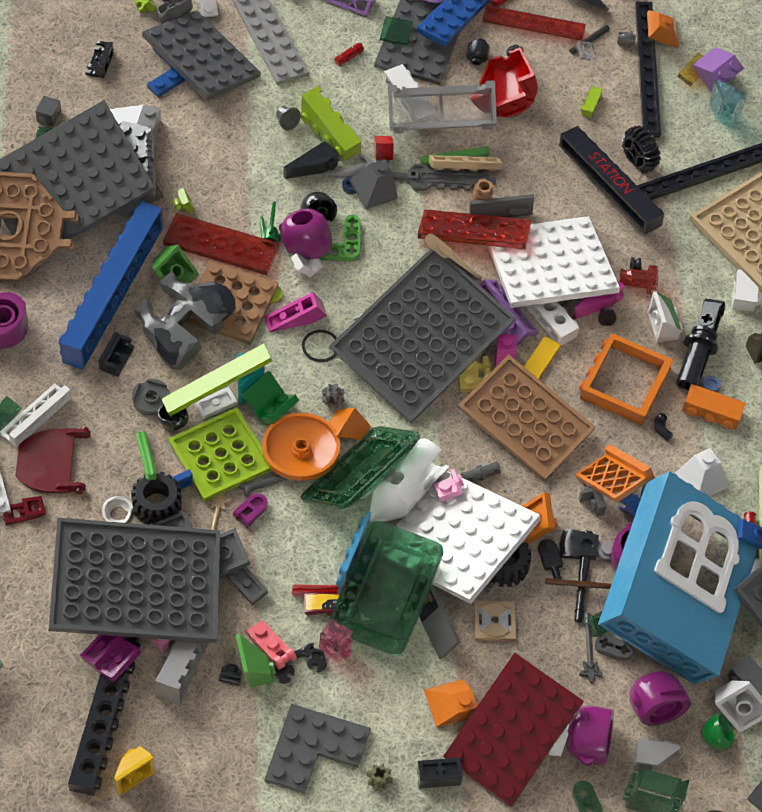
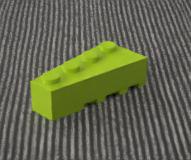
[301,85,362,161]

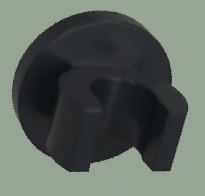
[598,307,617,326]

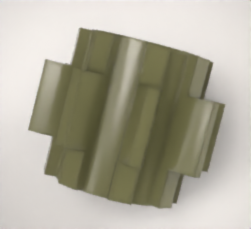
[367,763,393,791]

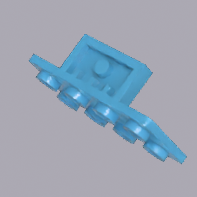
[336,511,380,595]

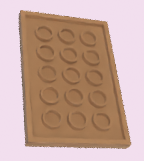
[458,354,595,482]

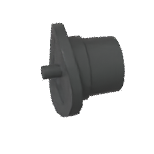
[276,106,301,131]

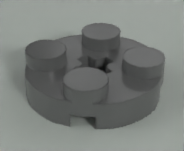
[132,379,171,416]

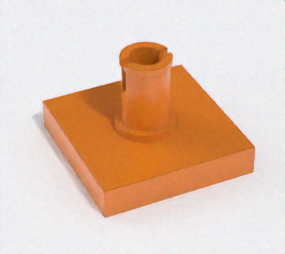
[523,492,558,544]

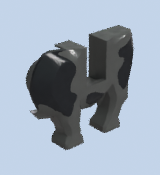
[134,272,236,370]

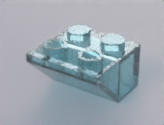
[708,79,747,129]

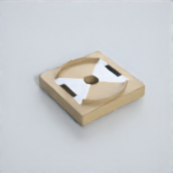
[474,601,516,641]

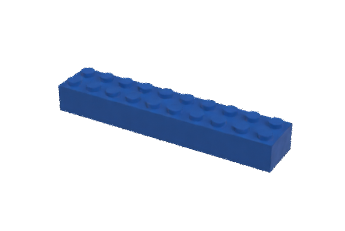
[58,201,163,370]

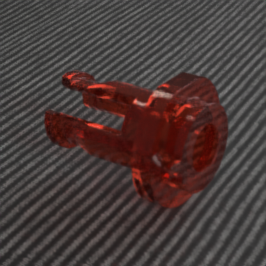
[620,265,659,294]

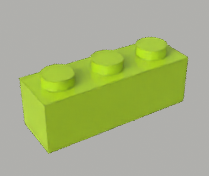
[580,86,603,118]

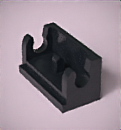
[85,41,114,78]
[98,331,135,377]
[417,757,463,789]

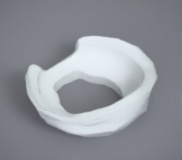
[102,496,133,523]

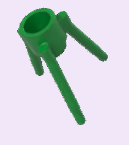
[260,201,290,245]

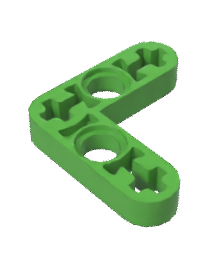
[319,214,361,262]

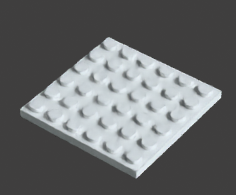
[484,216,620,308]
[375,471,541,604]

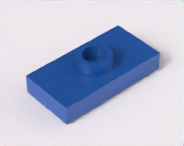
[738,519,762,549]

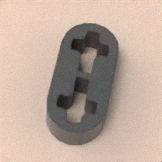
[595,634,633,661]

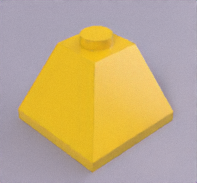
[114,746,155,796]

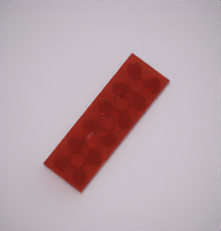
[418,209,532,250]
[163,213,279,275]

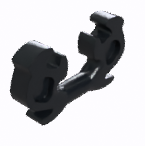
[274,643,327,684]

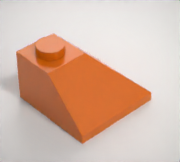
[647,10,679,47]
[424,679,477,727]

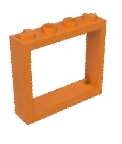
[579,333,673,425]

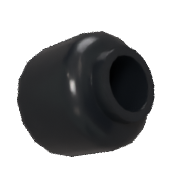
[466,38,490,65]

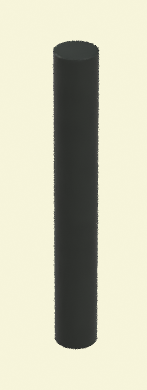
[569,25,610,55]

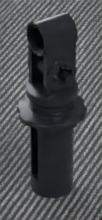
[676,298,725,391]

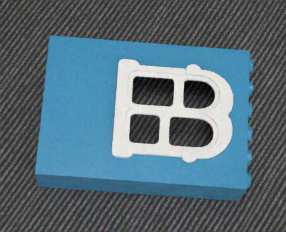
[598,471,758,684]

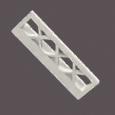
[0,384,72,447]

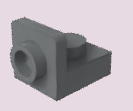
[579,487,607,517]

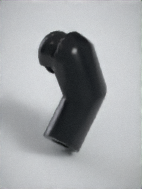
[654,413,673,441]

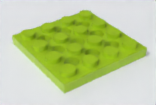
[168,407,272,502]

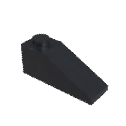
[283,141,339,179]

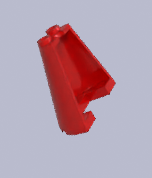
[471,47,538,117]

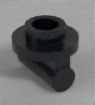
[219,664,242,686]

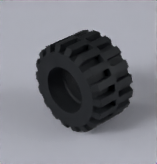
[131,472,182,525]
[491,542,532,587]

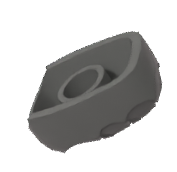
[158,0,193,23]

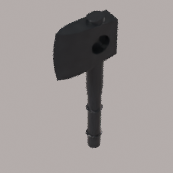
[560,529,599,622]

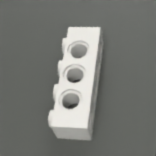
[526,302,579,346]

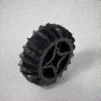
[621,125,661,173]

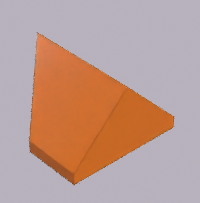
[329,408,371,441]

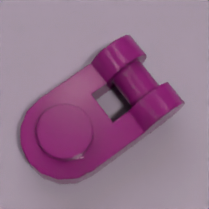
[233,493,268,528]

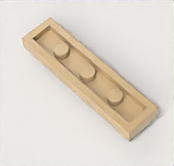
[429,155,502,172]

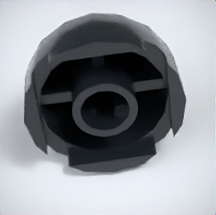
[300,192,337,222]

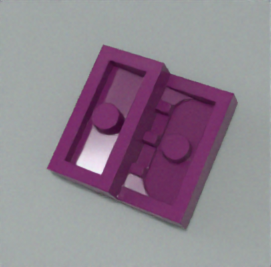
[80,635,141,683]

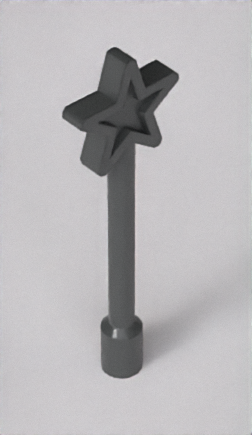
[579,613,602,683]

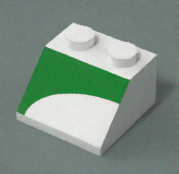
[647,292,683,342]

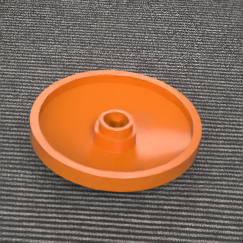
[262,413,340,481]

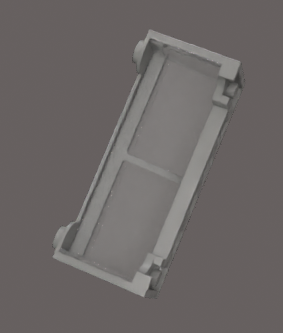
[388,81,497,134]

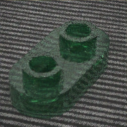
[572,780,602,812]

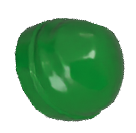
[701,712,735,750]

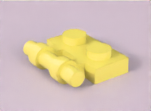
[459,356,492,392]

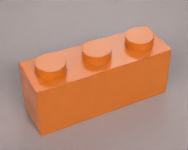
[682,384,746,430]

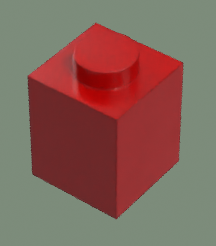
[374,136,394,160]

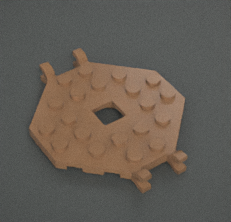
[0,172,79,282]

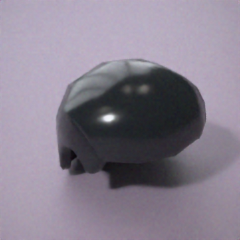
[158,405,189,431]

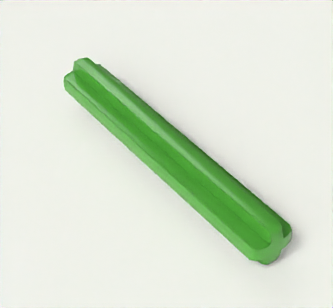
[421,147,490,166]
[136,431,157,481]

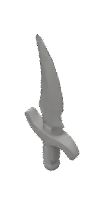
[325,155,389,177]

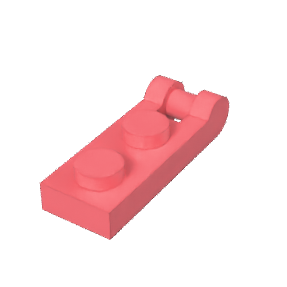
[246,620,297,670]

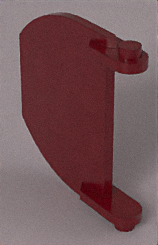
[15,427,91,494]

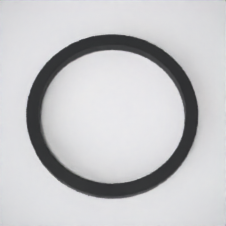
[302,330,337,362]

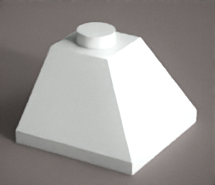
[675,448,728,497]
[715,680,762,733]

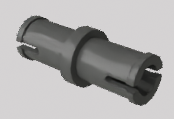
[461,461,501,482]

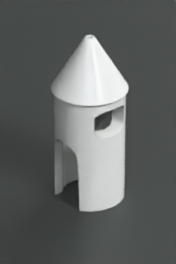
[370,439,449,524]

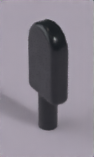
[538,539,563,579]

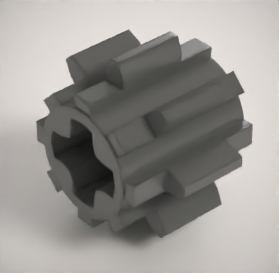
[322,384,345,408]

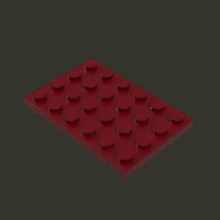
[443,652,584,806]

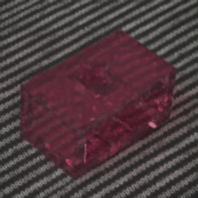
[319,619,353,663]

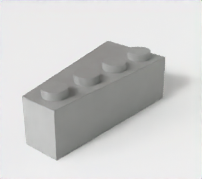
[154,640,208,705]

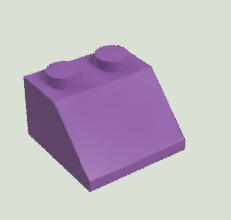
[692,47,744,92]

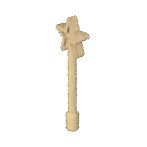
[210,494,231,530]

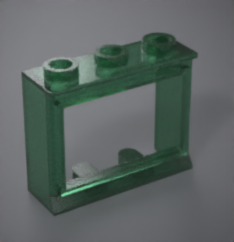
[623,766,689,812]

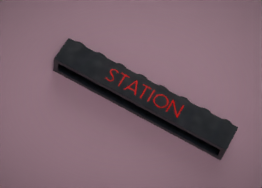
[559,126,664,234]

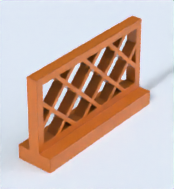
[575,445,655,503]

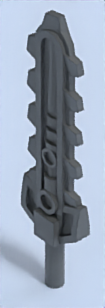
[393,163,496,191]

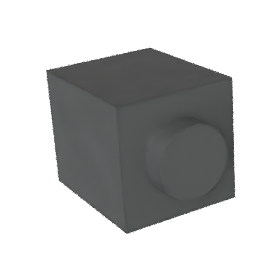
[35,96,61,126]

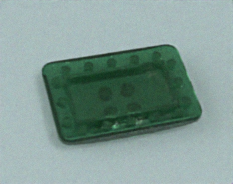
[301,426,420,510]
[328,521,444,656]

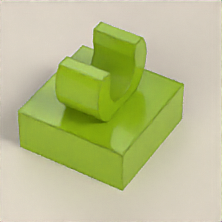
[134,0,157,13]
[172,188,195,213]

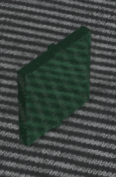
[380,16,413,45]

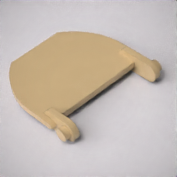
[425,234,483,280]

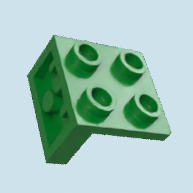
[242,371,299,424]

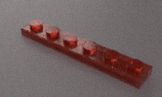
[483,5,586,41]

